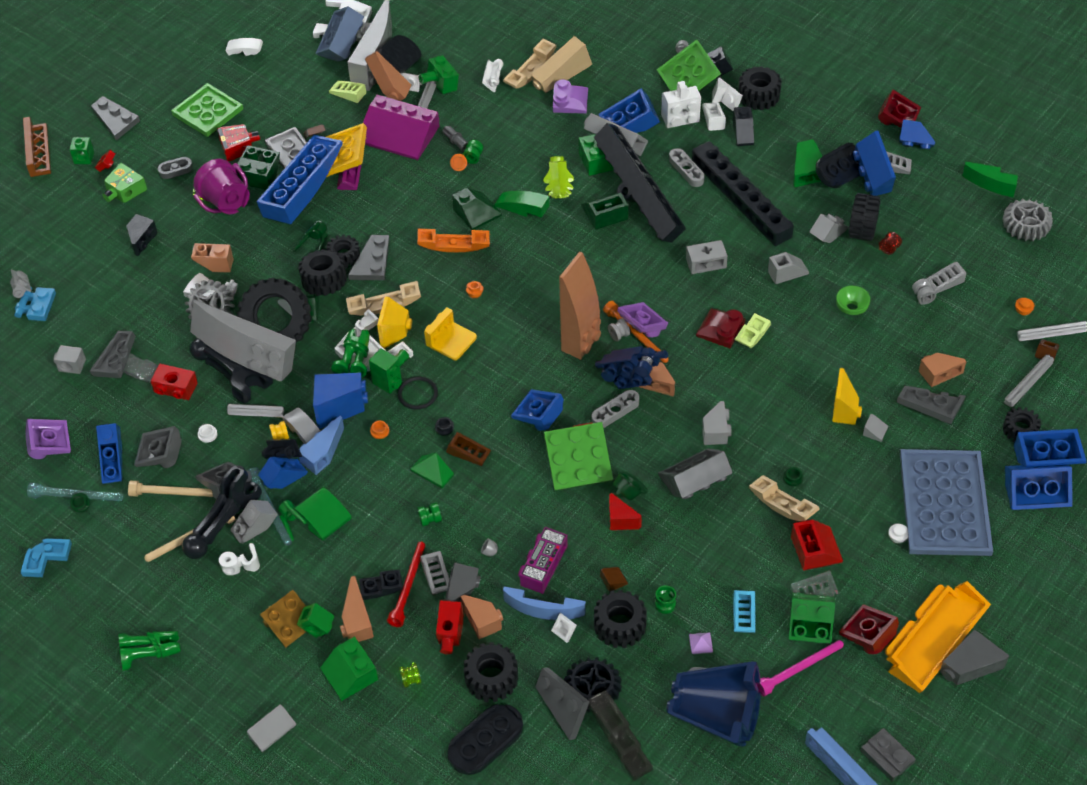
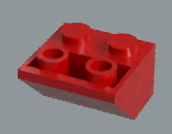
[791,519,843,570]

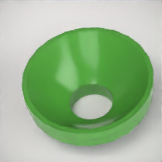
[836,285,870,315]

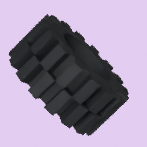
[326,234,360,268]
[1003,407,1041,443]

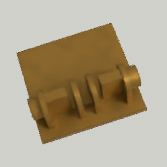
[260,590,306,648]

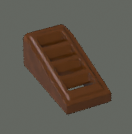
[446,432,491,466]

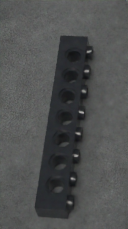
[692,141,794,247]

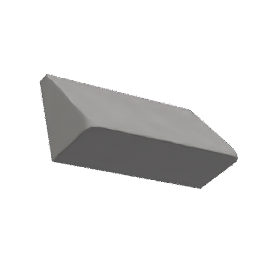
[247,704,296,752]

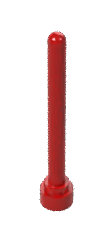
[387,541,425,627]

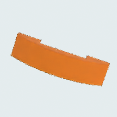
[417,229,490,253]

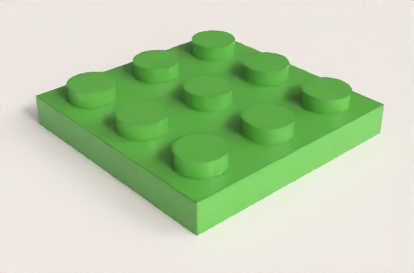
[657,40,721,91]
[171,83,243,137]
[544,422,613,491]

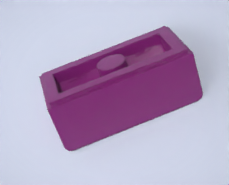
[337,164,362,190]

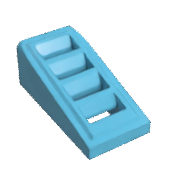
[733,590,755,633]

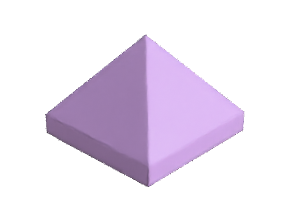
[689,632,713,654]

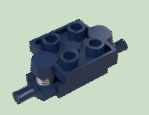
[595,346,668,389]

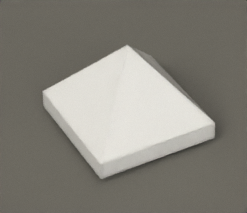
[551,613,577,643]

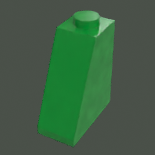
[793,139,822,187]

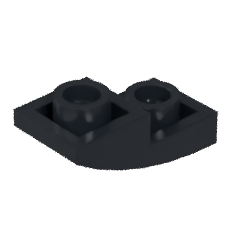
[359,569,403,600]

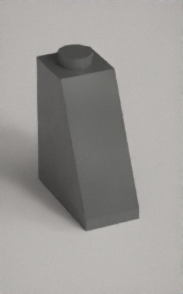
[940,629,1009,685]

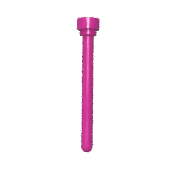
[757,640,844,697]

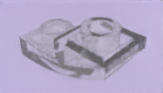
[123,353,158,383]

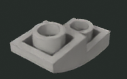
[282,407,321,444]

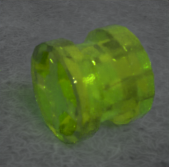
[399,663,421,688]

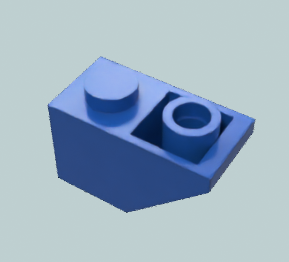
[899,119,935,149]

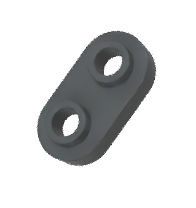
[158,157,193,179]

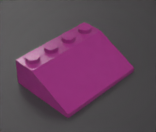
[363,95,440,160]

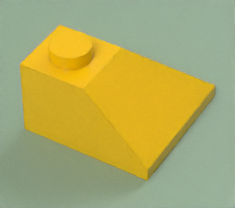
[377,296,412,349]
[832,368,862,425]

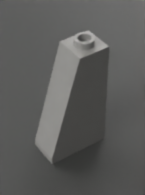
[584,113,648,156]

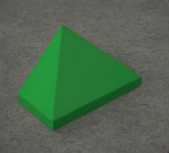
[410,453,454,489]

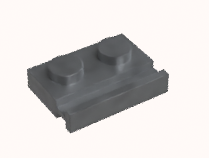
[860,728,916,781]

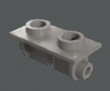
[10,269,31,298]

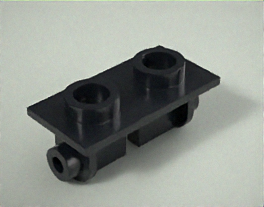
[262,439,302,459]

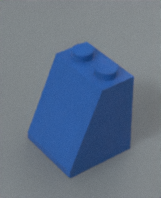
[313,373,368,429]

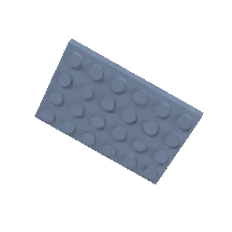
[900,449,993,556]

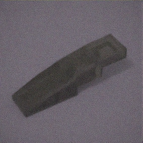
[588,690,653,781]

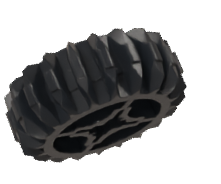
[564,656,622,713]

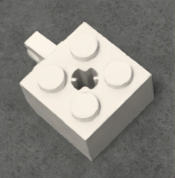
[661,81,701,128]

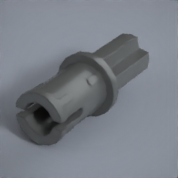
[443,126,468,152]

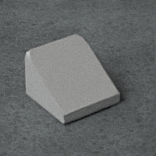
[863,414,888,442]

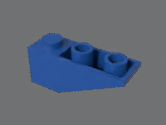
[96,423,122,484]

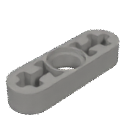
[669,149,704,187]
[592,390,639,428]

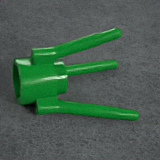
[278,500,307,541]

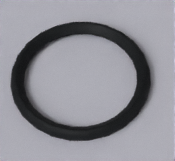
[398,377,438,409]

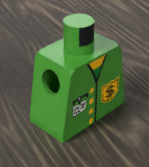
[102,163,147,203]

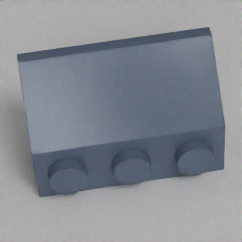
[315,6,364,61]

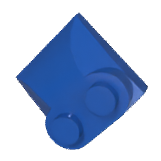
[511,389,564,430]

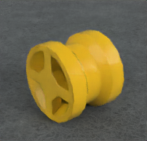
[269,421,289,440]

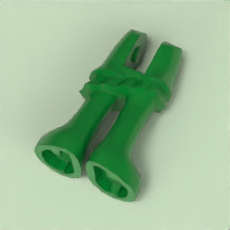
[331,329,370,377]
[118,631,181,671]

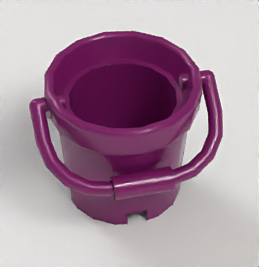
[193,158,250,215]

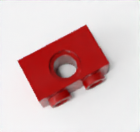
[151,364,198,400]

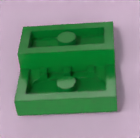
[294,487,352,541]

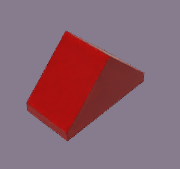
[609,493,642,530]

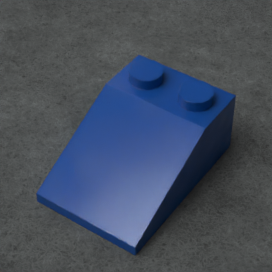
[599,88,660,133]

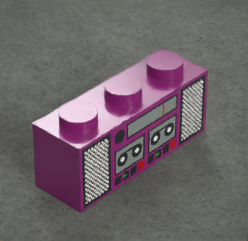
[518,527,568,594]

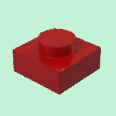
[95,150,115,172]

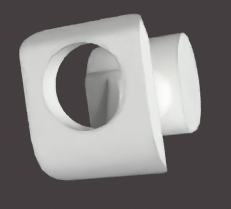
[219,543,260,575]

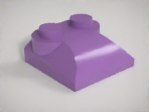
[553,79,588,113]
[617,302,668,338]
[26,419,71,459]

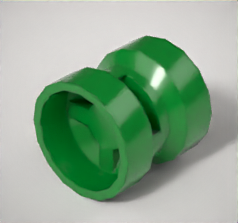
[462,139,484,164]
[417,502,442,527]
[655,585,676,614]

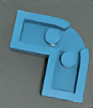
[21,539,72,577]

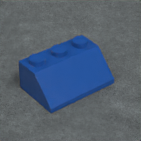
[853,131,896,196]
[1014,429,1087,467]
[1005,465,1072,510]

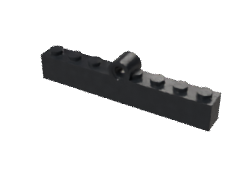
[594,123,687,243]

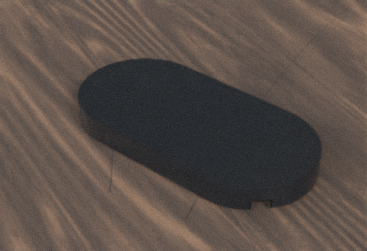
[378,35,422,73]
[815,143,861,188]
[448,704,523,775]

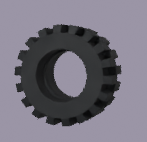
[738,66,782,110]
[849,193,881,241]
[298,249,347,296]
[594,590,647,648]
[464,642,518,702]

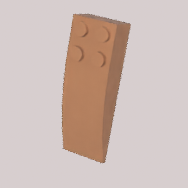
[559,252,601,360]

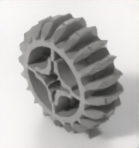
[1003,198,1053,242]
[185,280,235,319]

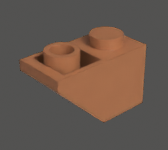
[191,243,233,273]

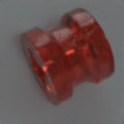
[879,232,902,255]

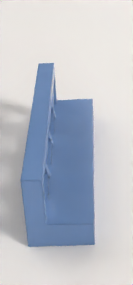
[805,727,878,785]

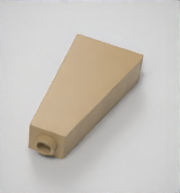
[531,36,592,93]

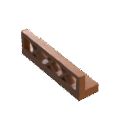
[23,117,51,177]

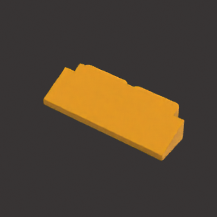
[885,581,991,693]

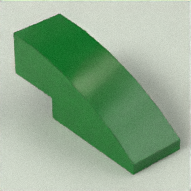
[962,162,1018,197]
[495,191,550,218]

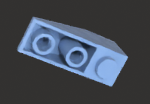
[299,416,344,475]

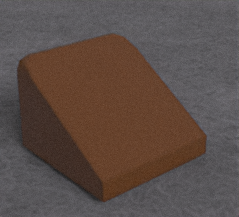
[1035,339,1060,359]
[600,567,628,592]

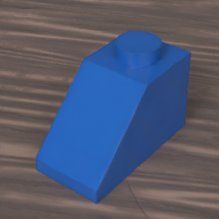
[258,457,308,489]

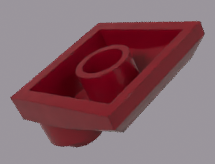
[878,89,921,128]
[696,308,745,349]
[839,604,899,654]

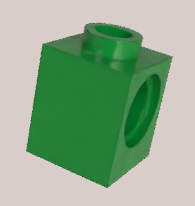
[69,137,94,164]
[297,603,335,638]

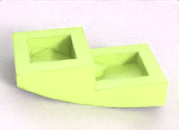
[735,313,771,348]

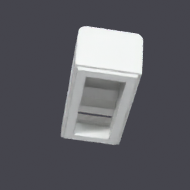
[702,102,726,131]

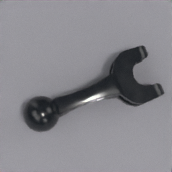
[190,338,273,404]
[182,465,262,559]

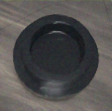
[435,417,454,436]

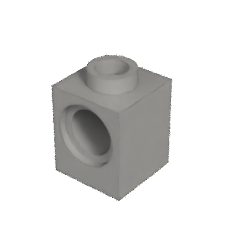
[54,345,86,374]

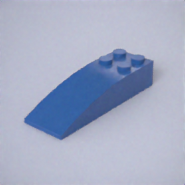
[257,135,343,224]

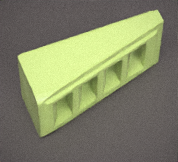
[329,81,366,103]

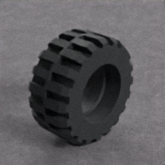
[237,278,312,345]

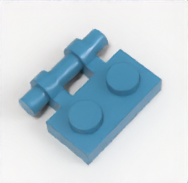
[14,286,56,321]

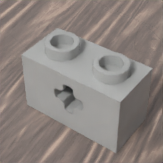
[686,240,727,274]

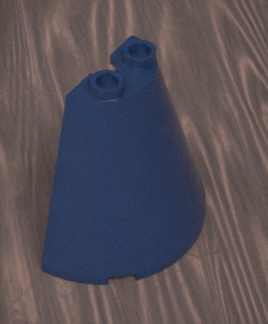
[666,661,761,747]

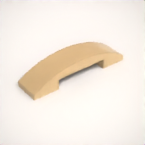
[503,39,556,89]
[346,281,421,315]
[749,475,820,521]

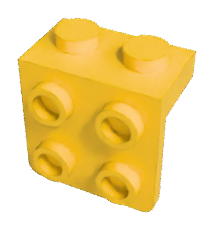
[424,307,477,360]

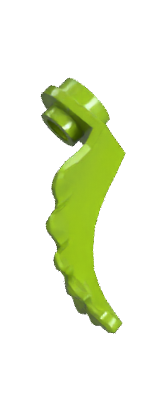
[543,156,574,199]

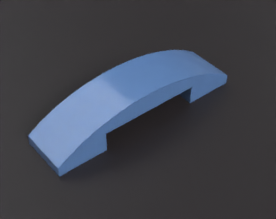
[503,587,586,620]

